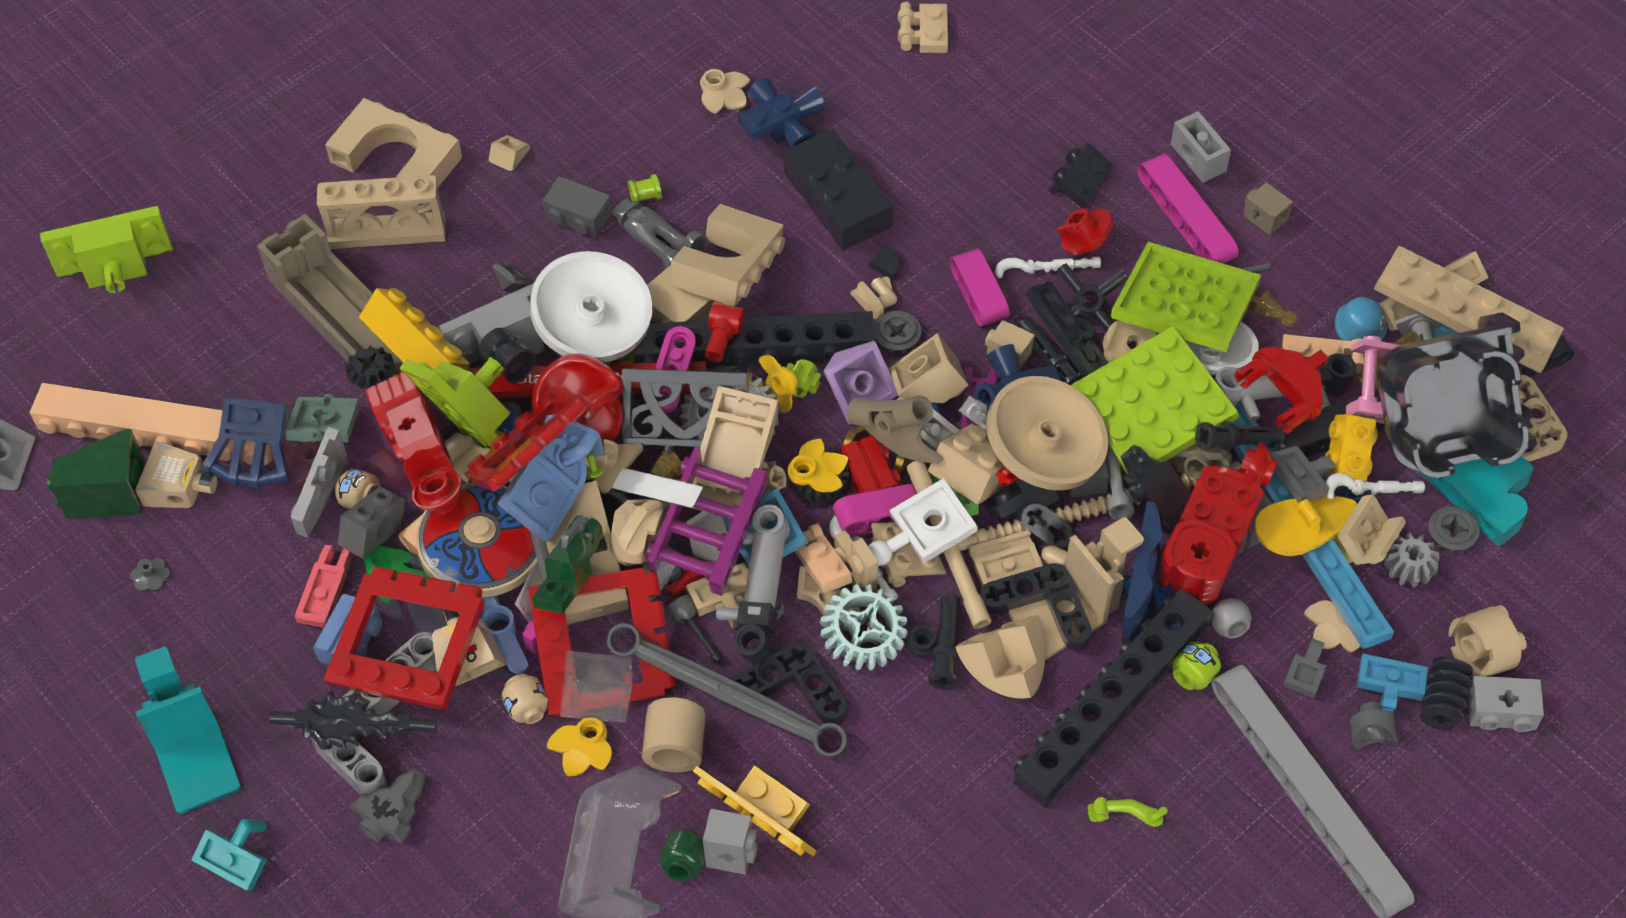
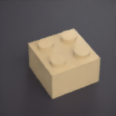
[928,424,1009,505]

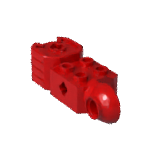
[365,372,461,515]
[1157,441,1278,604]

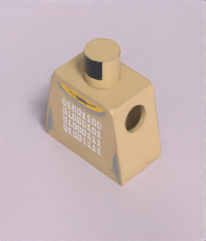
[135,441,217,508]

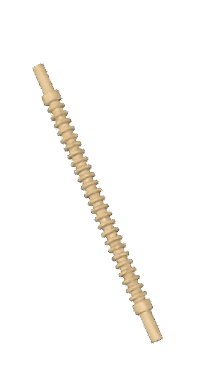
[957,461,1241,551]

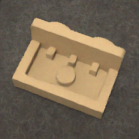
[1337,494,1406,565]

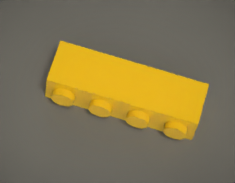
[359,288,470,370]

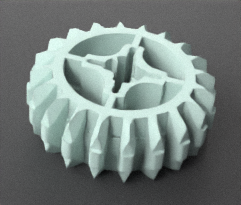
[820,584,907,671]

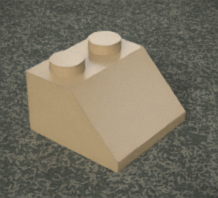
[889,333,969,403]

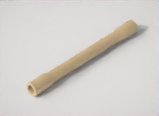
[907,461,991,629]

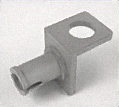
[1395,312,1444,342]

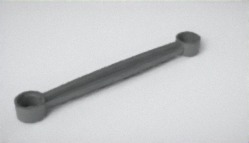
[607,623,847,757]

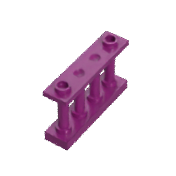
[645,447,767,596]

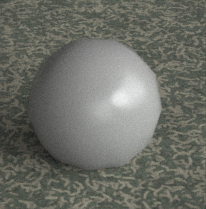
[1211,598,1252,639]

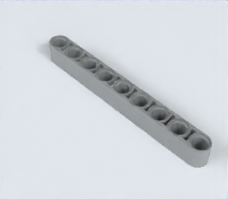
[1211,665,1414,918]

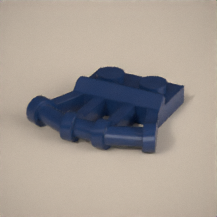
[202,397,291,489]

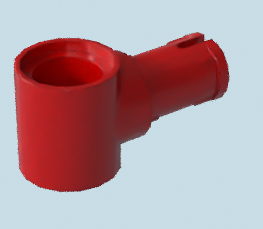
[705,302,745,362]

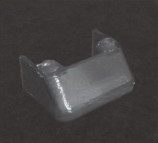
[558,766,682,918]

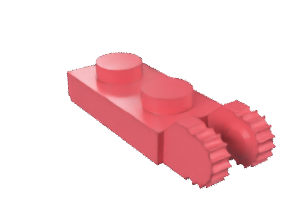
[295,545,353,628]

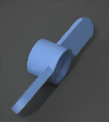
[481,596,528,674]

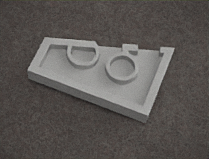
[291,427,349,538]

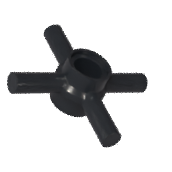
[1057,263,1128,332]

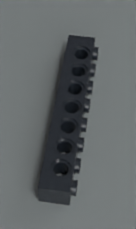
[634,311,876,369]
[1014,588,1213,808]

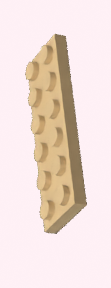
[1374,246,1564,373]

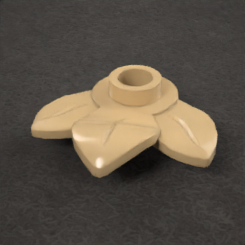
[700,69,750,114]
[1304,600,1360,653]

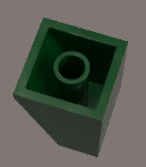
[47,429,146,519]

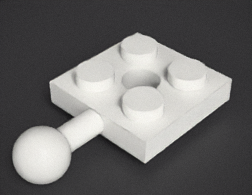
[868,478,978,566]

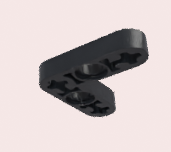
[980,563,1092,650]
[731,643,847,725]

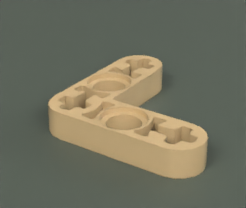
[1518,374,1567,462]

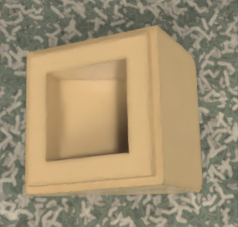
[489,135,530,171]

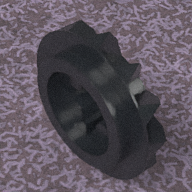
[345,345,395,389]

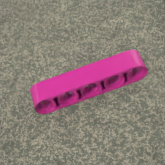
[1137,153,1239,264]

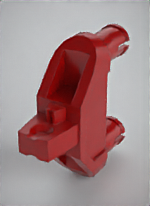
[1234,347,1329,434]

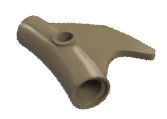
[847,395,943,464]

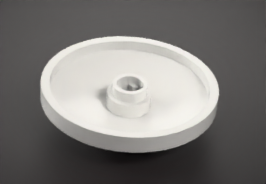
[530,251,652,362]

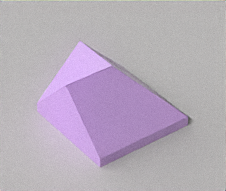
[824,341,898,424]

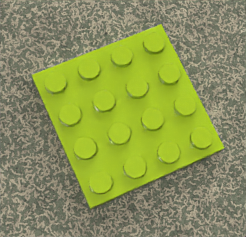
[1111,242,1261,353]
[1071,326,1239,473]

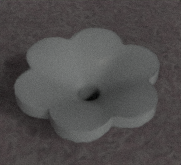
[130,558,171,592]

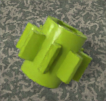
[786,360,821,397]

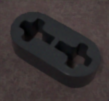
[1017,501,1073,548]

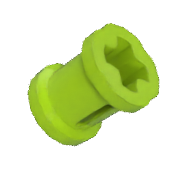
[627,174,662,203]

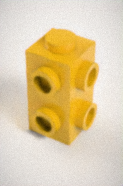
[1325,414,1377,482]

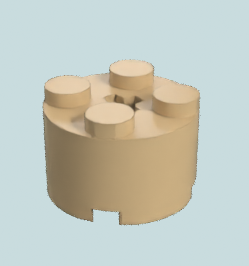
[1449,605,1526,677]

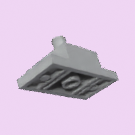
[439,283,545,365]

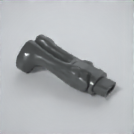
[612,198,708,270]

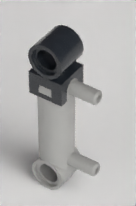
[1214,353,1356,421]
[716,504,790,664]

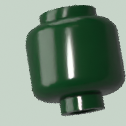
[659,829,705,881]

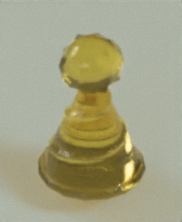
[1253,289,1297,327]

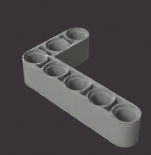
[310,632,437,795]

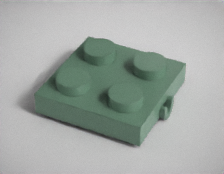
[286,393,359,443]

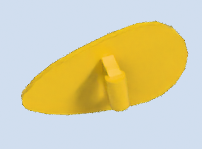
[1255,496,1357,556]

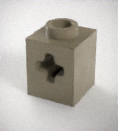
[1243,182,1293,236]

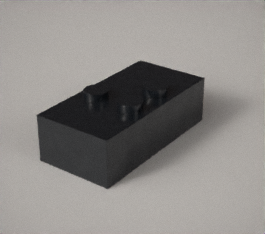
[783,128,893,251]

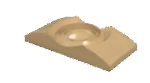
[685,386,779,511]

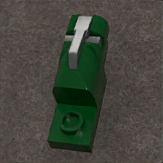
[532,515,603,614]

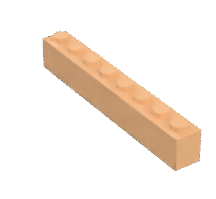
[30,383,274,466]

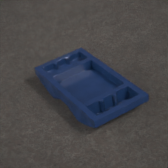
[1122,501,1163,644]

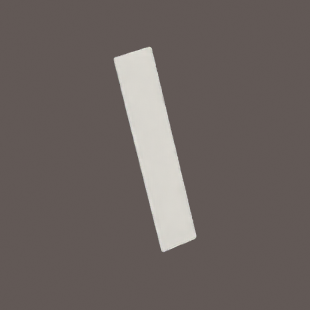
[612,468,703,508]

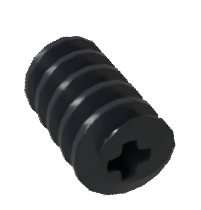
[1420,656,1474,730]

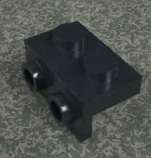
[1048,143,1114,208]

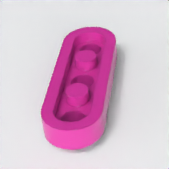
[655,326,695,413]

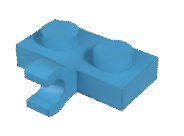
[1356,654,1428,713]

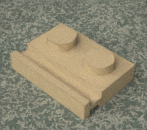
[968,530,1043,587]

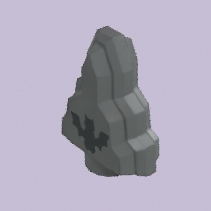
[350,768,425,844]

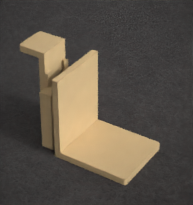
[1009,517,1144,660]

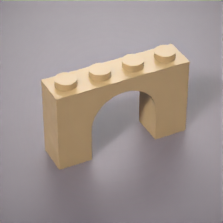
[325,98,462,204]
[669,204,785,306]

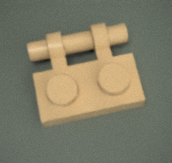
[898,2,948,53]

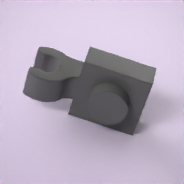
[1283,638,1326,698]

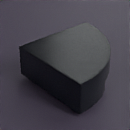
[870,242,899,281]

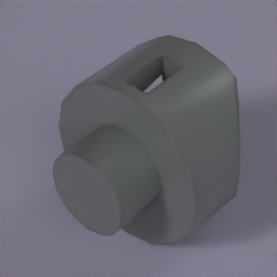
[1350,702,1398,750]

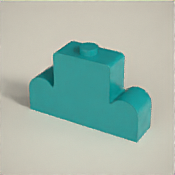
[1417,455,1533,547]

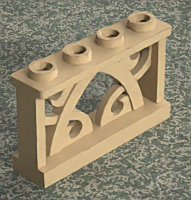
[317,175,446,249]

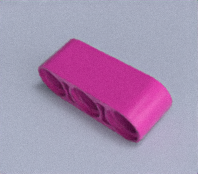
[950,248,1010,327]
[833,484,918,537]

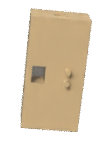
[546,480,629,625]

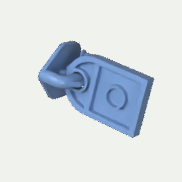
[498,415,604,542]

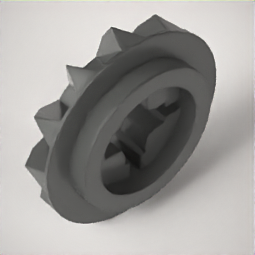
[874,311,921,353]
[1427,506,1480,553]

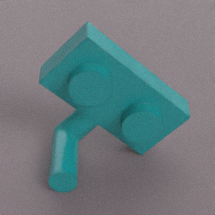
[192,819,267,891]

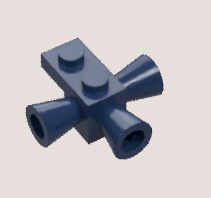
[738,78,825,148]
[974,344,1061,413]

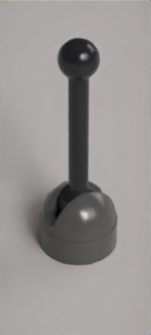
[668,595,723,664]

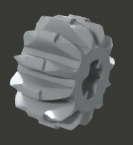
[1384,532,1440,589]

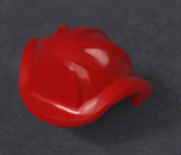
[532,353,624,446]

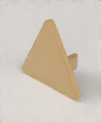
[585,439,643,494]

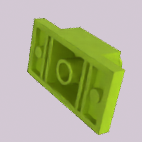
[40,206,173,293]
[399,357,510,460]

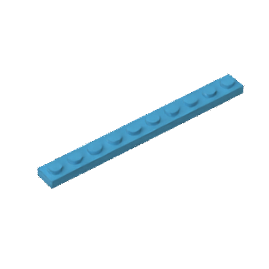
[1232,402,1394,649]

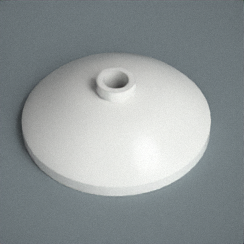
[1185,322,1259,376]

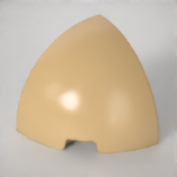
[955,615,1045,699]

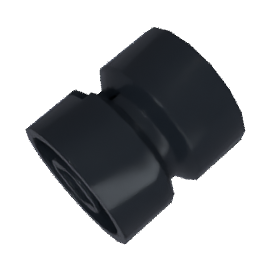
[478,327,536,383]

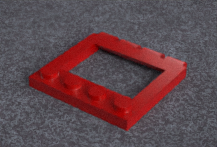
[464,391,590,492]
[323,566,485,711]
[528,567,677,716]

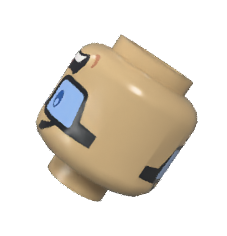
[335,469,381,509]
[501,674,548,724]

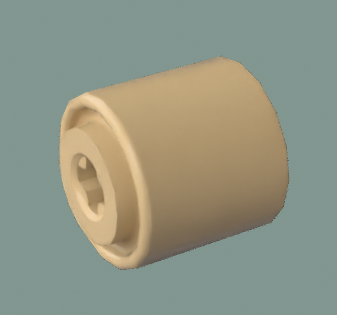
[642,697,706,773]

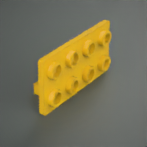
[693,765,817,856]

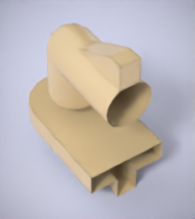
[851,276,897,319]

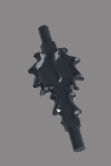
[270,691,437,750]

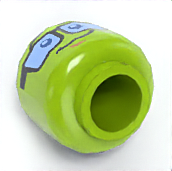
[1172,642,1221,690]

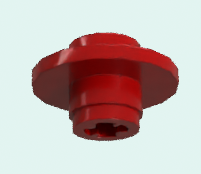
[1056,208,1114,256]

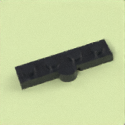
[1025,281,1108,377]

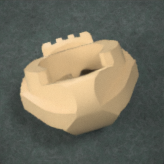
[610,499,671,567]

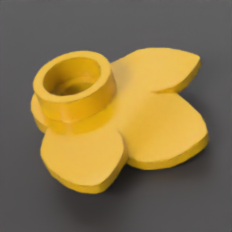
[759,355,798,413]
[788,439,848,493]
[547,717,612,777]

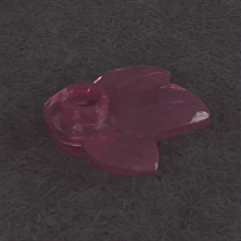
[266,434,320,486]

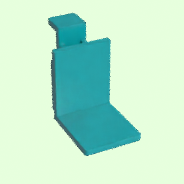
[135,647,241,815]

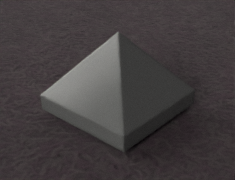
[493,263,531,291]

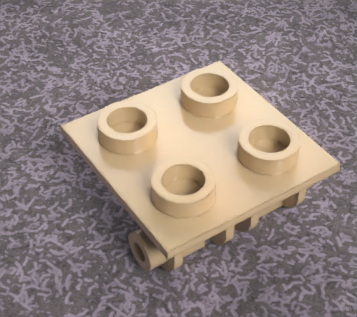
[871,522,946,587]

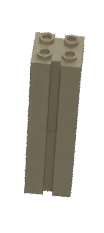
[257,214,403,376]

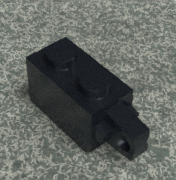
[1120,445,1191,529]

